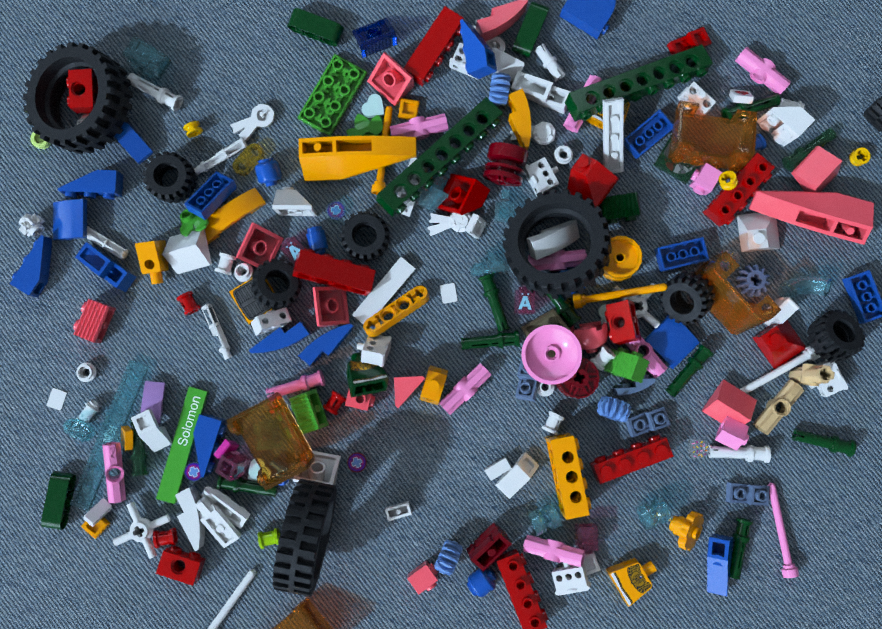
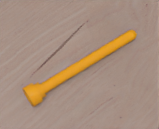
[371,106,393,195]
[573,283,668,309]

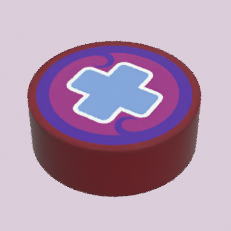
[347,452,367,472]

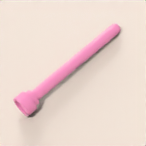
[768,483,799,578]

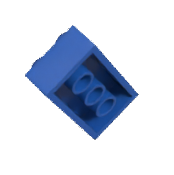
[624,109,675,160]
[184,171,237,220]
[654,237,709,272]
[842,270,882,324]

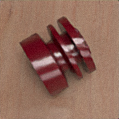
[483,142,529,186]
[555,358,600,399]

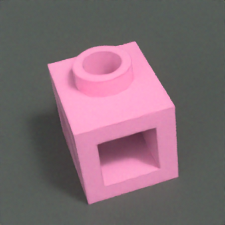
[689,163,723,195]
[715,416,749,451]

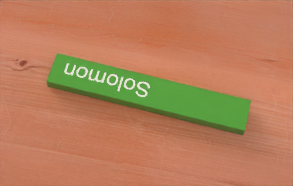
[156,386,209,504]

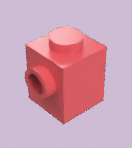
[345,390,376,411]
[407,560,439,595]

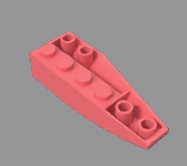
[749,190,874,245]

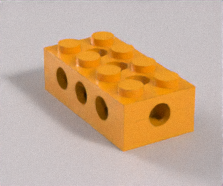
[545,433,592,520]

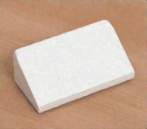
[491,47,525,83]

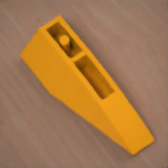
[299,136,417,181]

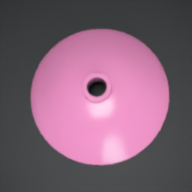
[521,324,582,385]

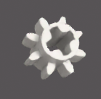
[19,213,45,237]

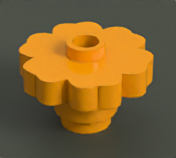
[669,511,704,551]

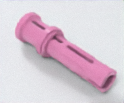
[266,370,326,400]

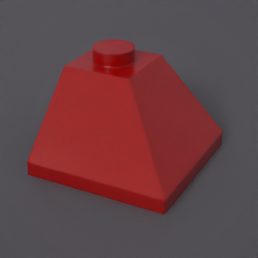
[567,154,619,208]
[435,174,490,215]
[752,320,806,369]

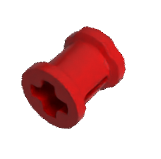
[176,291,201,316]
[322,390,346,416]
[153,528,178,548]

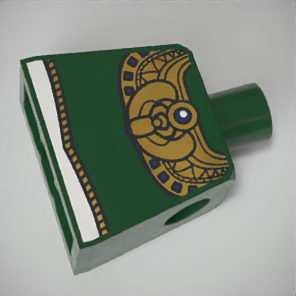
[346,353,389,398]

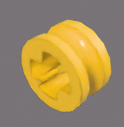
[183,121,203,138]
[849,147,871,166]
[718,171,738,190]

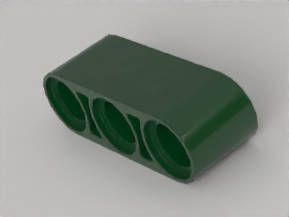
[512,1,550,58]
[287,8,344,47]
[41,471,76,530]

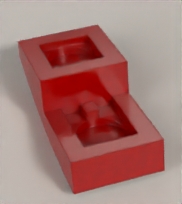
[667,27,712,55]

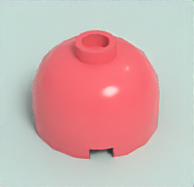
[569,321,608,353]

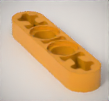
[363,286,429,337]

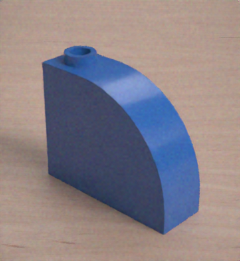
[559,0,616,39]

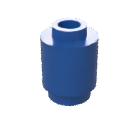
[306,226,329,255]

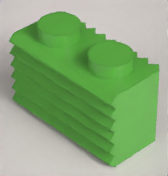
[603,347,650,383]
[289,389,329,435]

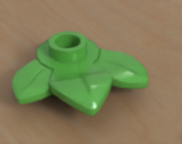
[346,114,383,136]
[180,209,209,237]

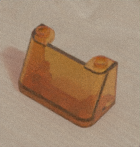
[226,392,315,491]

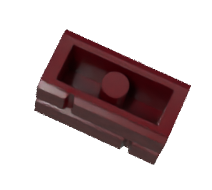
[466,523,512,571]

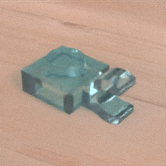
[494,189,515,223]

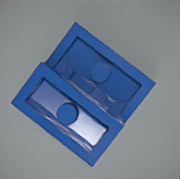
[53,199,87,241]
[644,315,700,369]

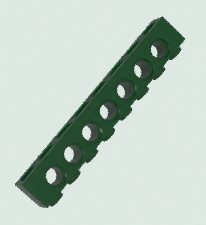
[565,44,713,122]
[376,97,503,217]

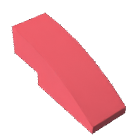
[476,0,528,41]

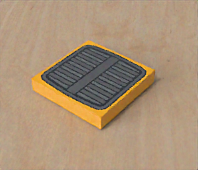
[229,277,275,324]

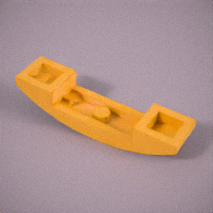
[205,188,267,244]

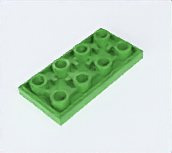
[297,54,368,137]

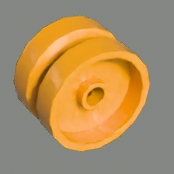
[603,236,642,282]

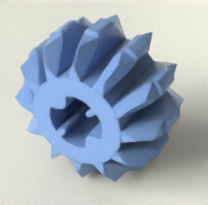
[489,72,511,106]
[736,265,770,297]
[597,396,631,422]
[434,540,463,576]

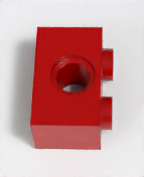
[66,69,98,114]
[605,300,642,345]
[156,546,206,586]

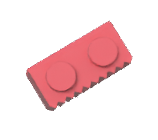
[73,299,116,343]

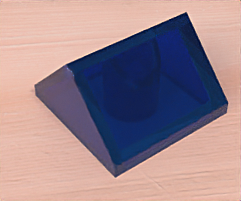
[352,18,397,58]

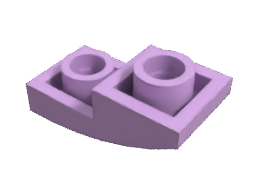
[141,381,166,424]

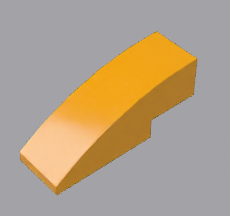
[507,88,531,150]

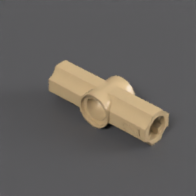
[789,364,835,386]
[753,380,804,435]

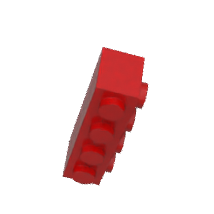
[404,6,464,87]
[702,152,775,227]
[292,248,376,296]
[589,435,674,484]
[496,549,549,629]

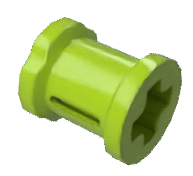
[258,528,281,549]

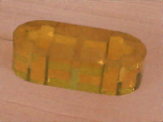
[233,143,264,176]

